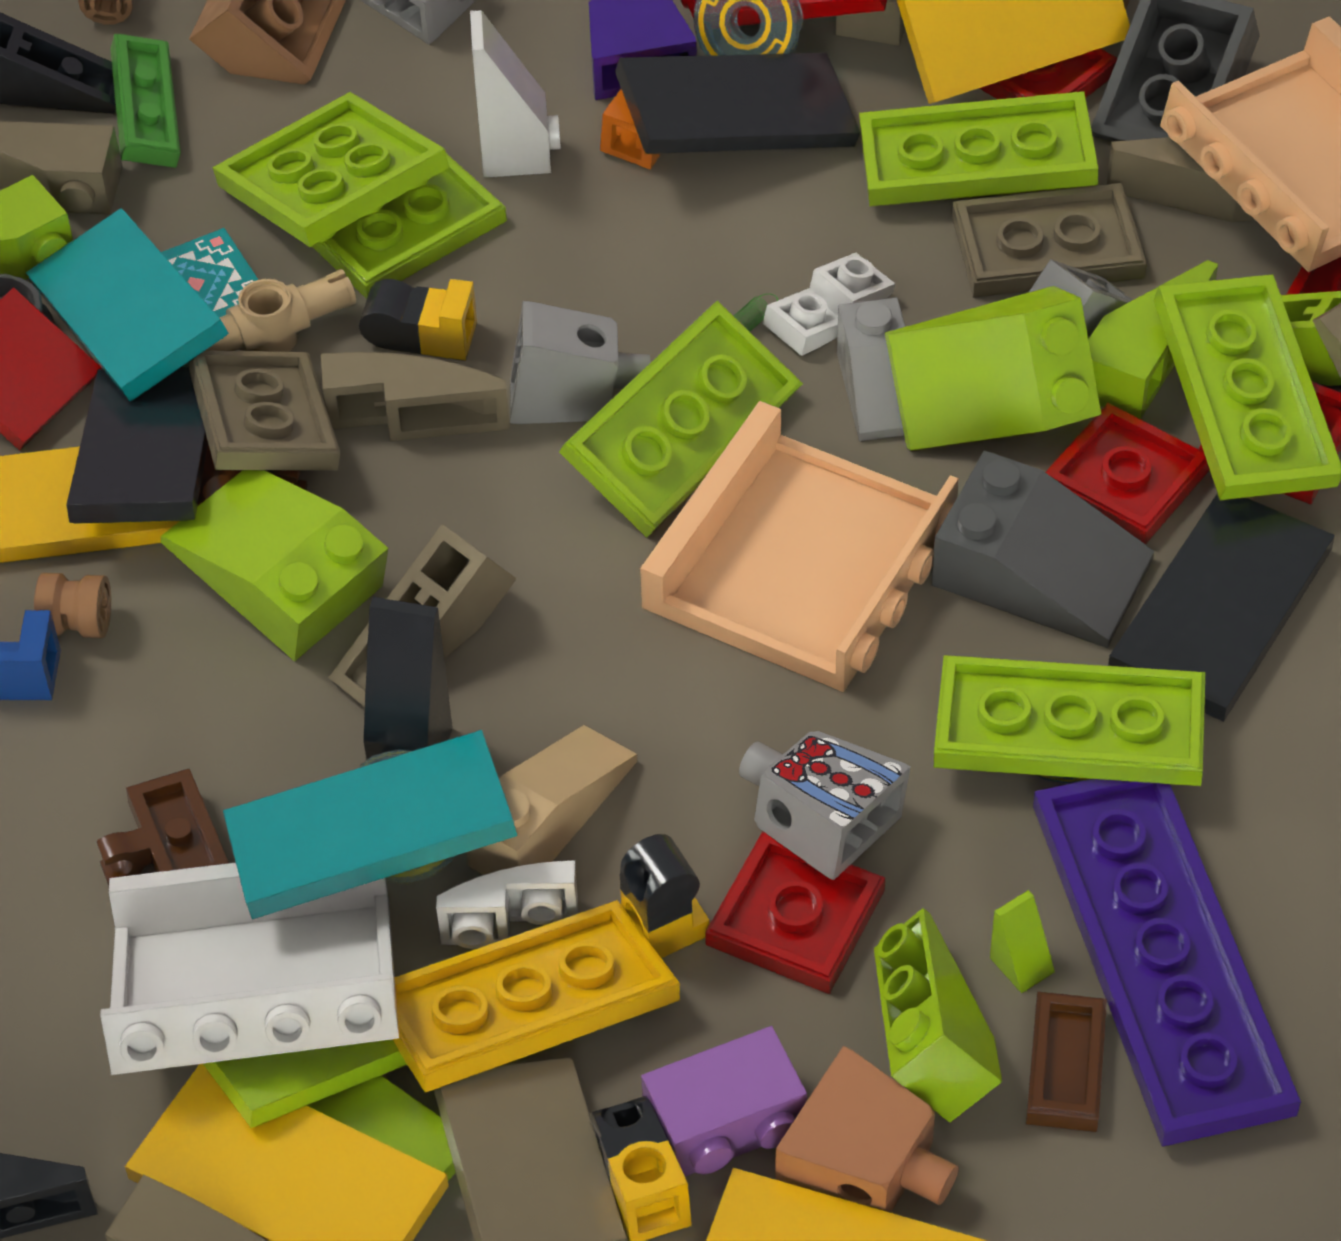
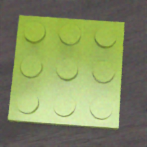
[212,92,450,247]

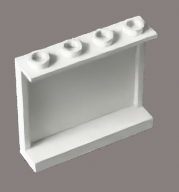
[100,863,399,1075]

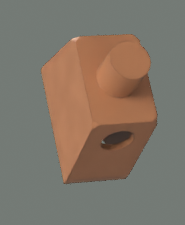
[775,1046,959,1213]

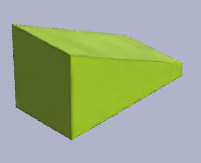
[990,890,1055,994]

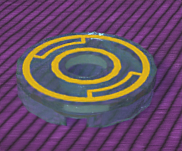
[694,0,803,56]

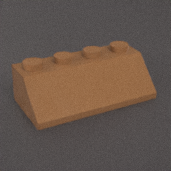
[189,0,346,85]

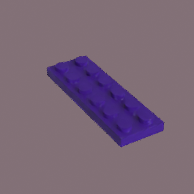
[1033,779,1301,1147]

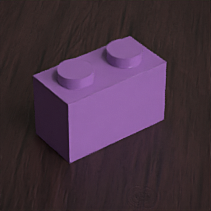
[641,1026,807,1176]

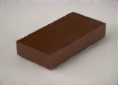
[1026,991,1107,1132]

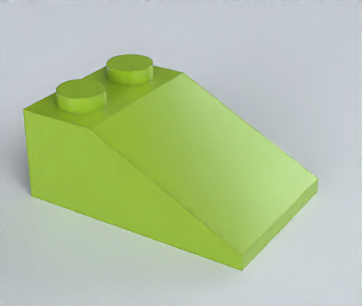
[884,286,1101,450]
[161,470,389,662]

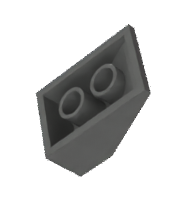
[1091,0,1260,142]
[932,450,1154,648]

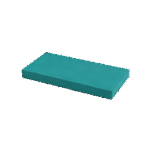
[26,208,229,401]
[223,730,517,920]

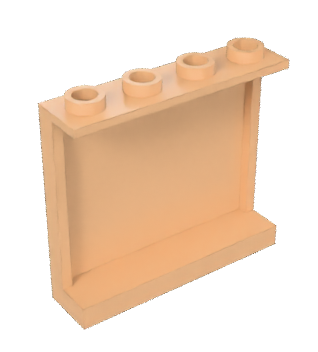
[1160,16,1341,272]
[640,401,959,692]

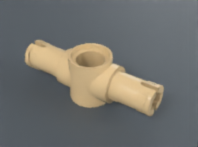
[207,269,356,352]

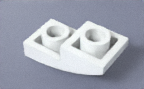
[763,252,895,356]
[436,860,578,949]

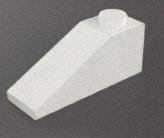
[470,10,561,178]

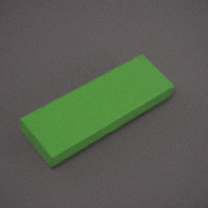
[111,34,181,168]

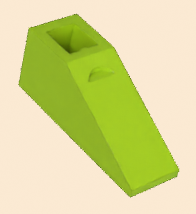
[874,908,1002,1123]

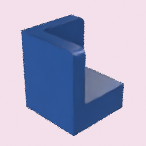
[0,610,61,700]

